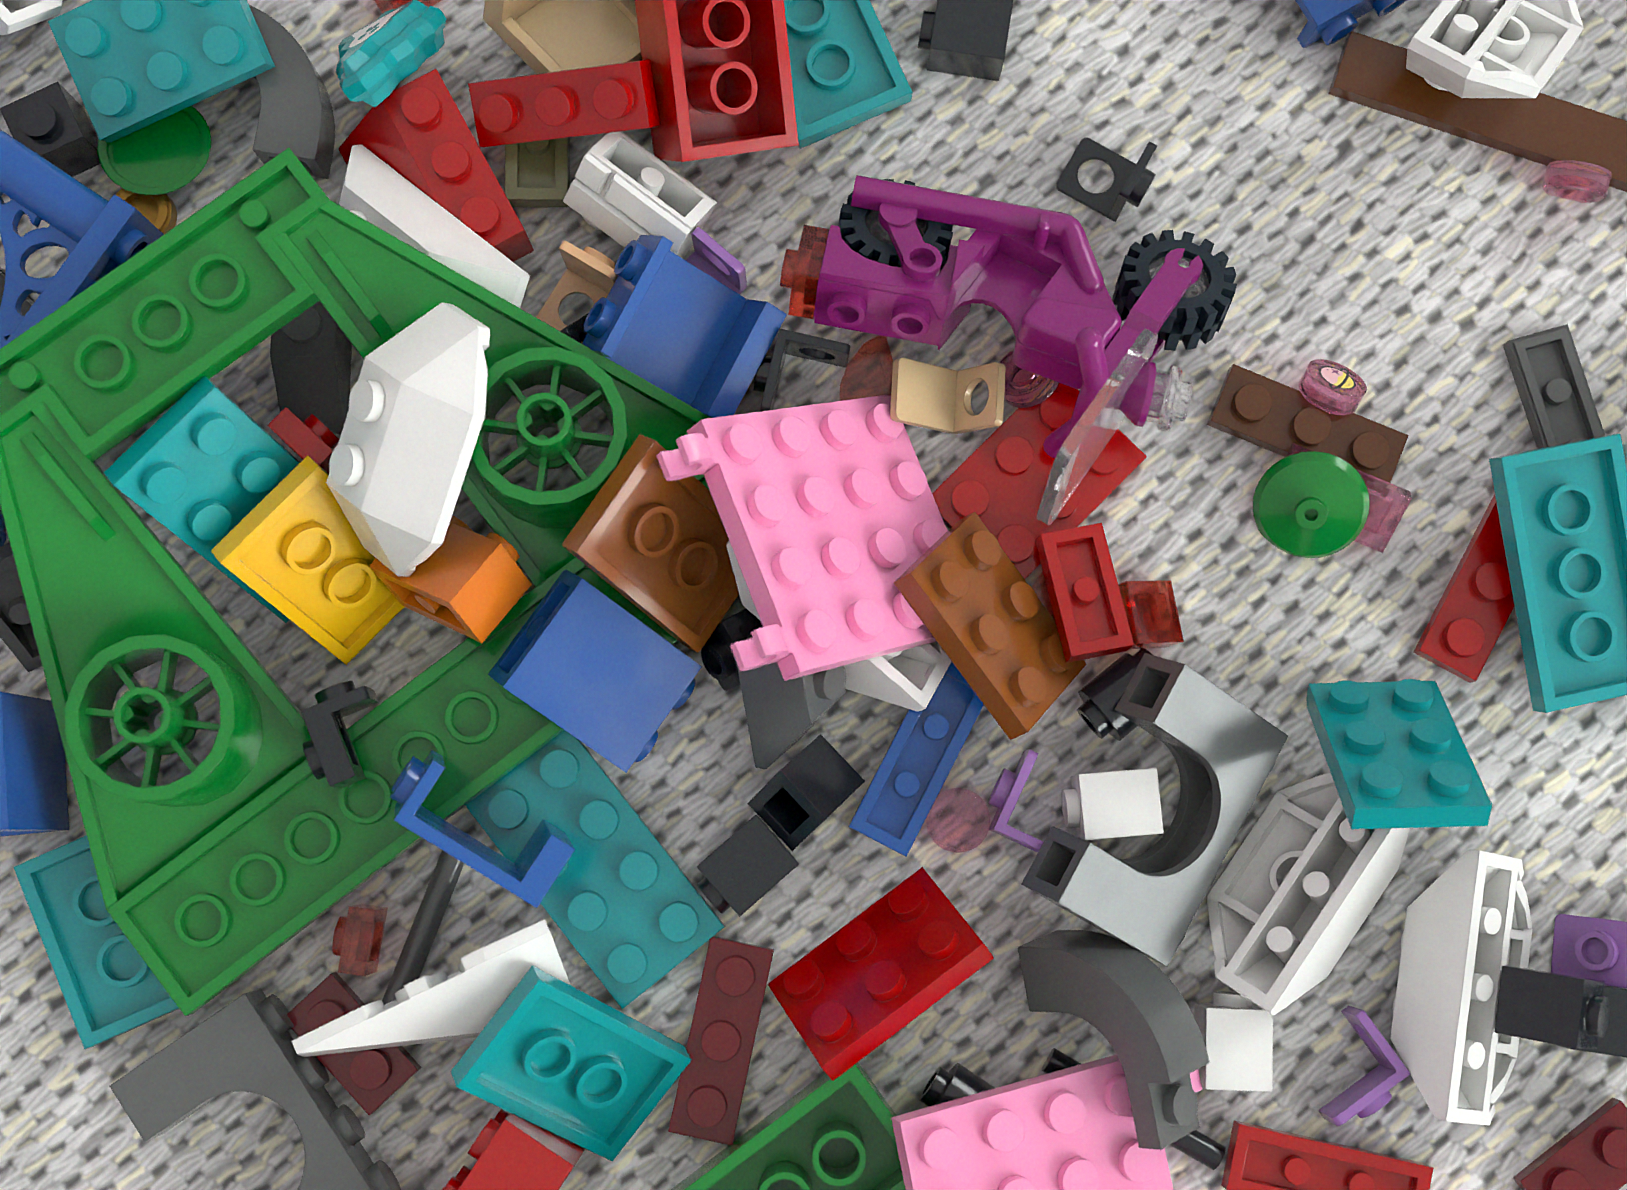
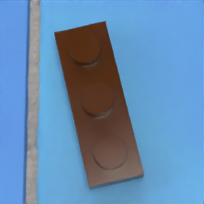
[1207,364,1409,496]

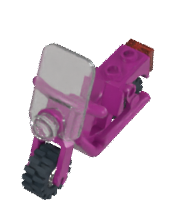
[780,175,1237,525]

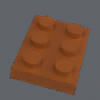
[562,434,739,653]
[894,512,1087,740]

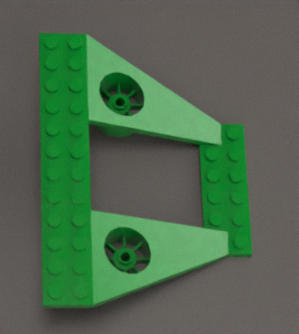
[0,148,740,1016]

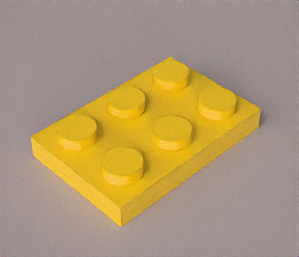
[211,455,404,665]

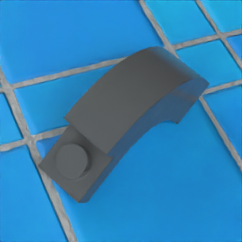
[249,5,335,179]
[1017,930,1210,1150]

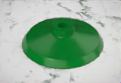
[97,105,212,195]
[1253,451,1370,558]

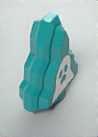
[335,0,446,107]

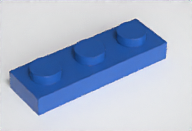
[848,662,984,857]

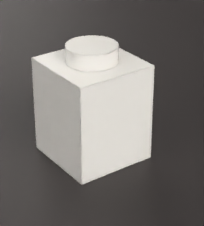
[1062,768,1164,840]
[1194,991,1273,1092]

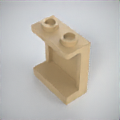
[483,0,642,74]

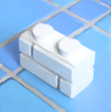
[563,131,717,258]

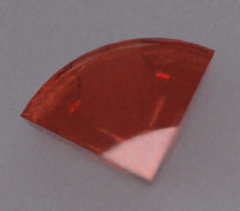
[839,335,893,401]

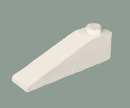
[292,919,570,1057]

